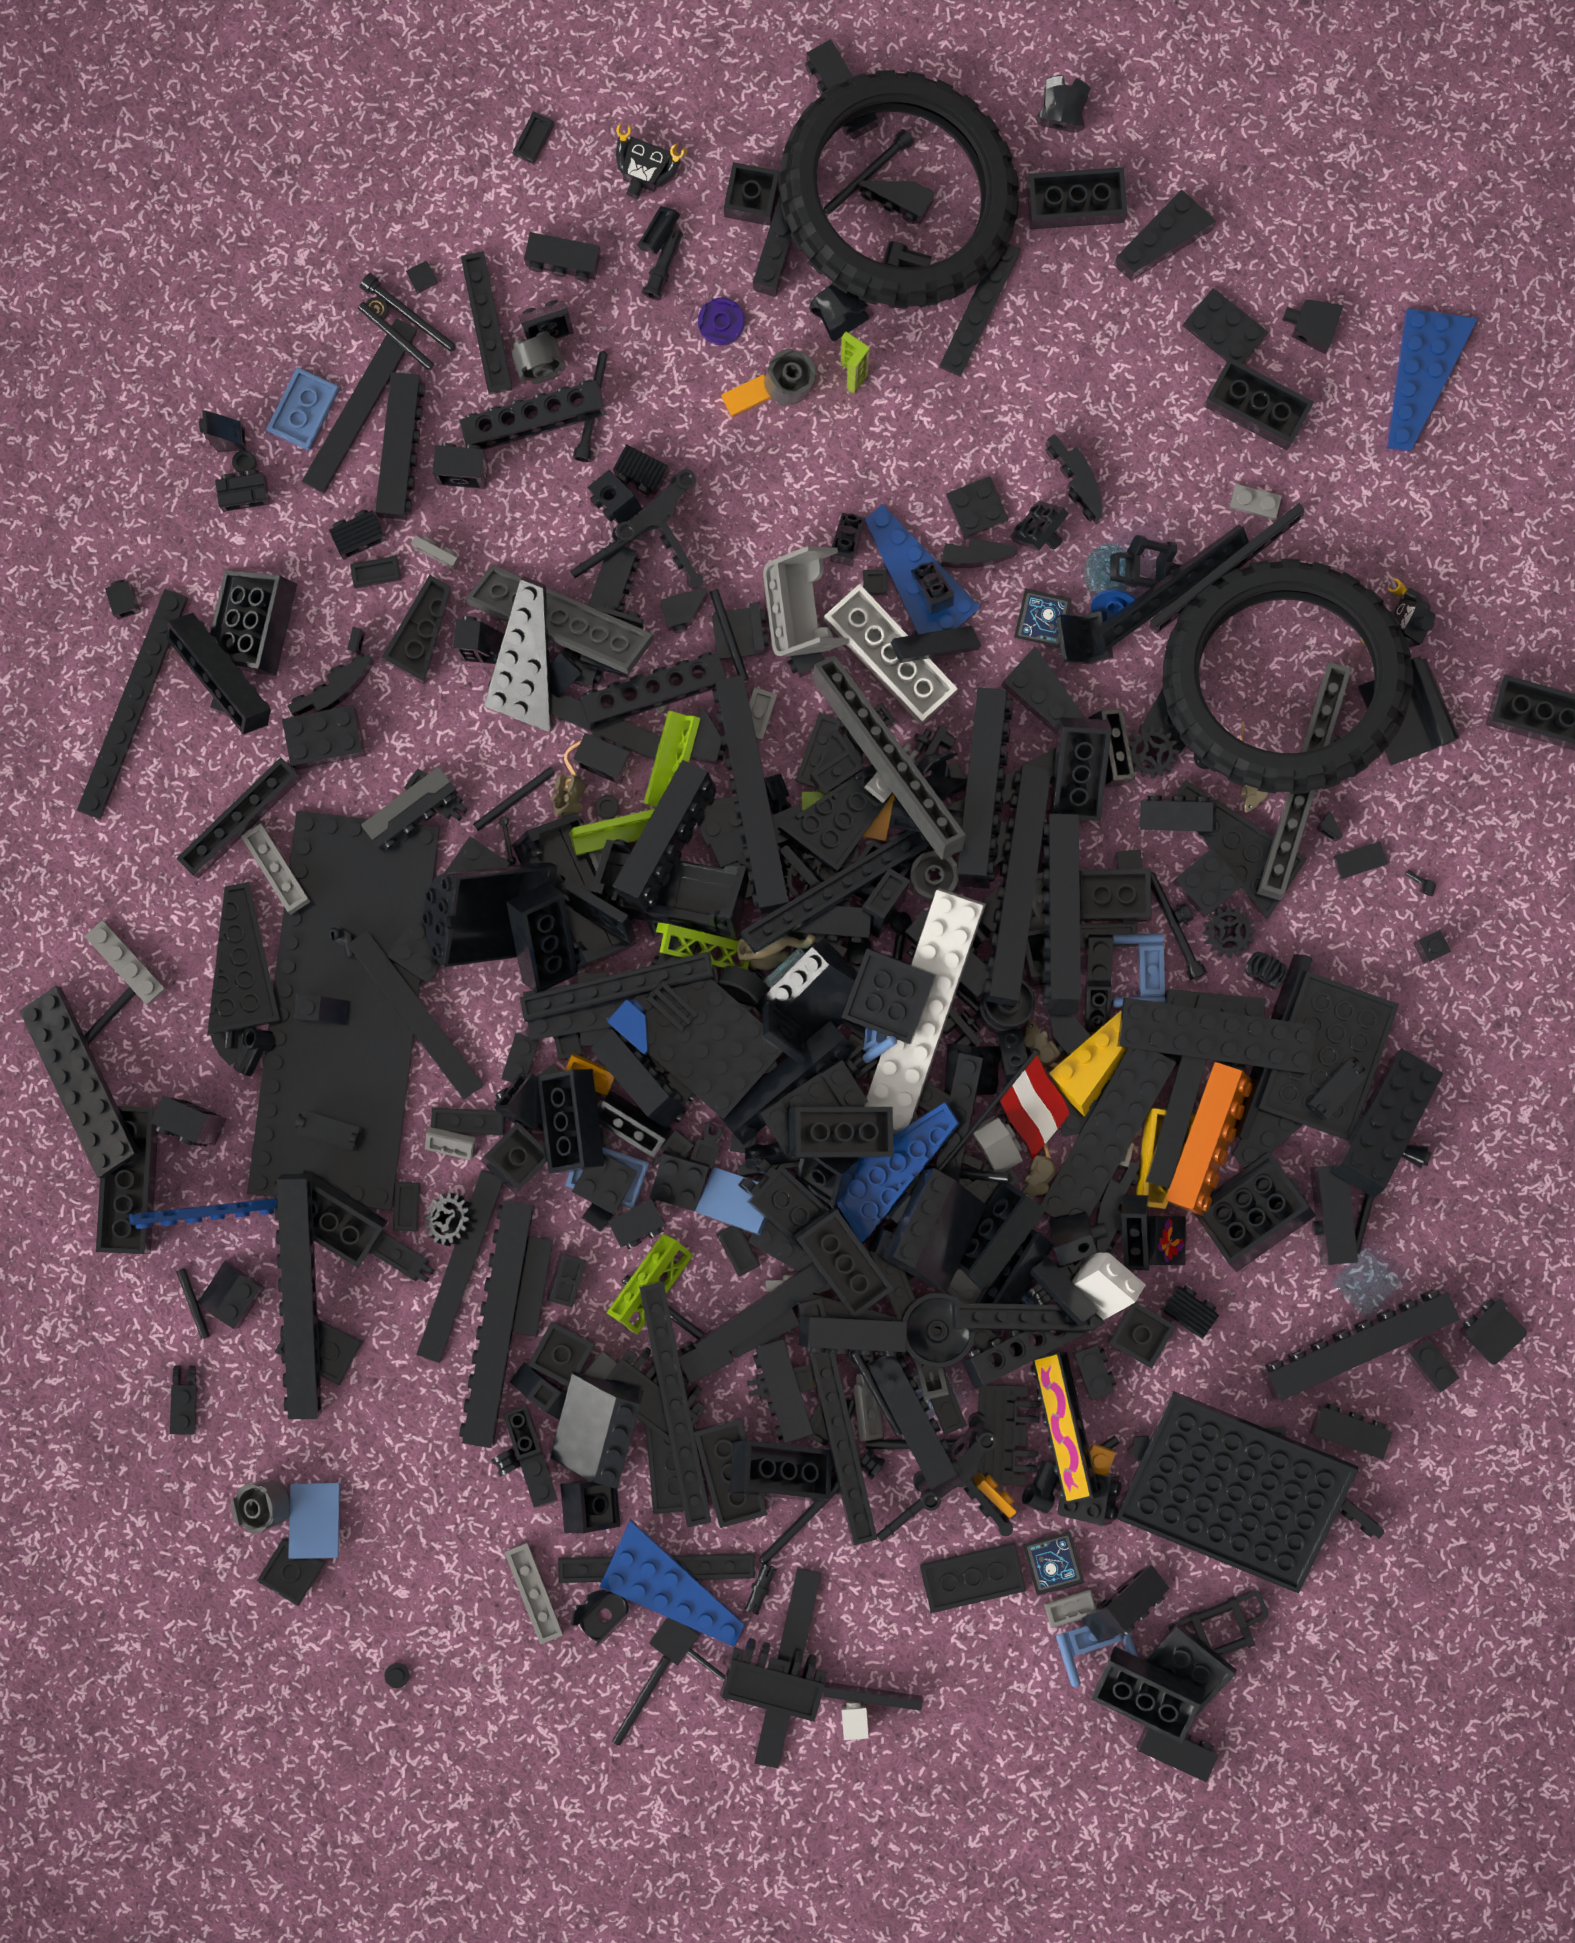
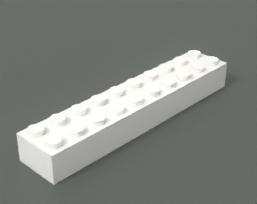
[864,888,986,1134]

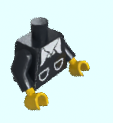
[616,122,687,199]
[1362,578,1436,648]

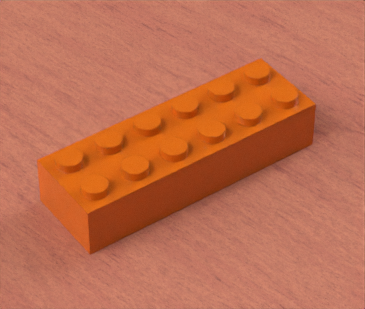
[1166,1062,1253,1216]

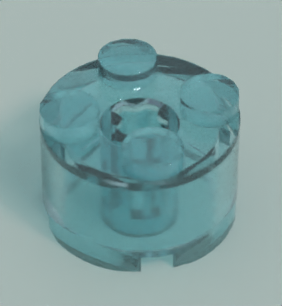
[1083,544,1127,595]

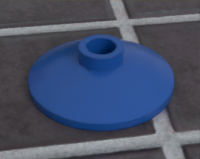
[1091,590,1136,619]

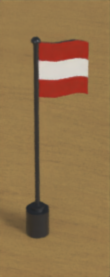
[887,1048,1070,1224]

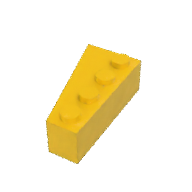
[1049,1011,1127,1117]
[1136,1108,1196,1209]

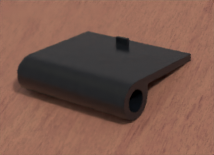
[1358,656,1460,766]

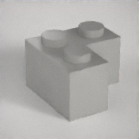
[972,1116,1023,1172]

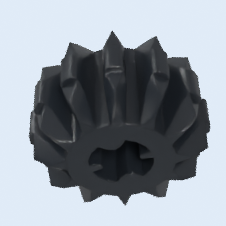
[1244,952,1288,989]

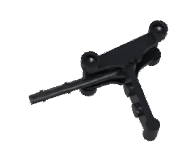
[570,469,703,588]
[877,1412,1013,1542]

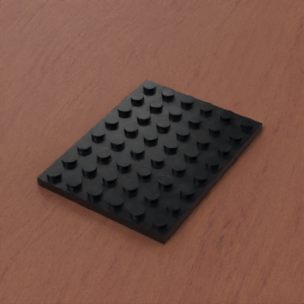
[1116,1391,1358,1594]

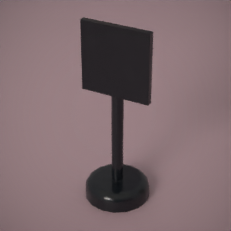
[649,1617,729,1702]

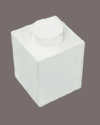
[841,1701,869,1740]

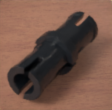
[744,1563,777,1615]

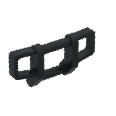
[1110,535,1182,588]
[1168,1589,1268,1656]

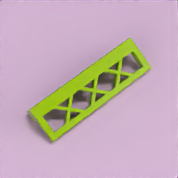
[841,332,870,394]
[643,711,700,807]
[569,809,655,856]
[656,922,749,970]
[607,1233,693,1335]

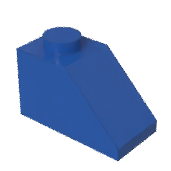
[607,999,648,1055]

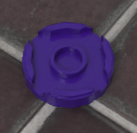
[698,298,745,345]

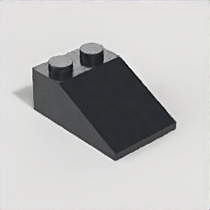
[518,300,574,340]

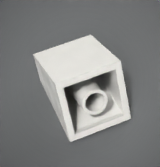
[1072,1253,1146,1320]

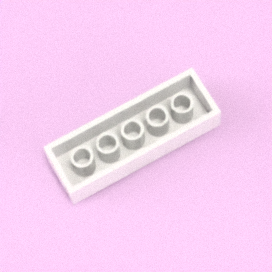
[824,584,958,726]

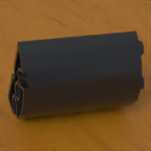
[422,862,558,967]

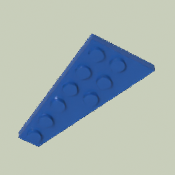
[1387,308,1478,452]
[865,504,980,634]
[837,1102,960,1244]
[129,1198,278,1229]
[600,1518,744,1647]

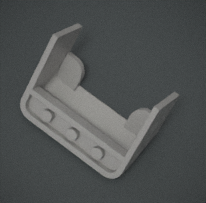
[763,546,850,656]

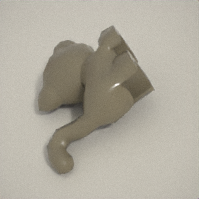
[737,934,816,970]

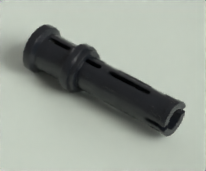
[641,228,684,301]

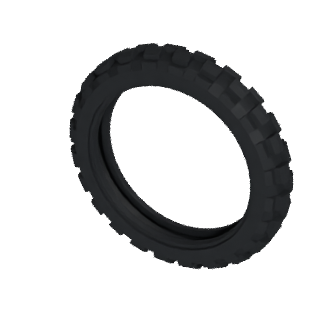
[779,70,1019,309]
[1162,559,1413,794]

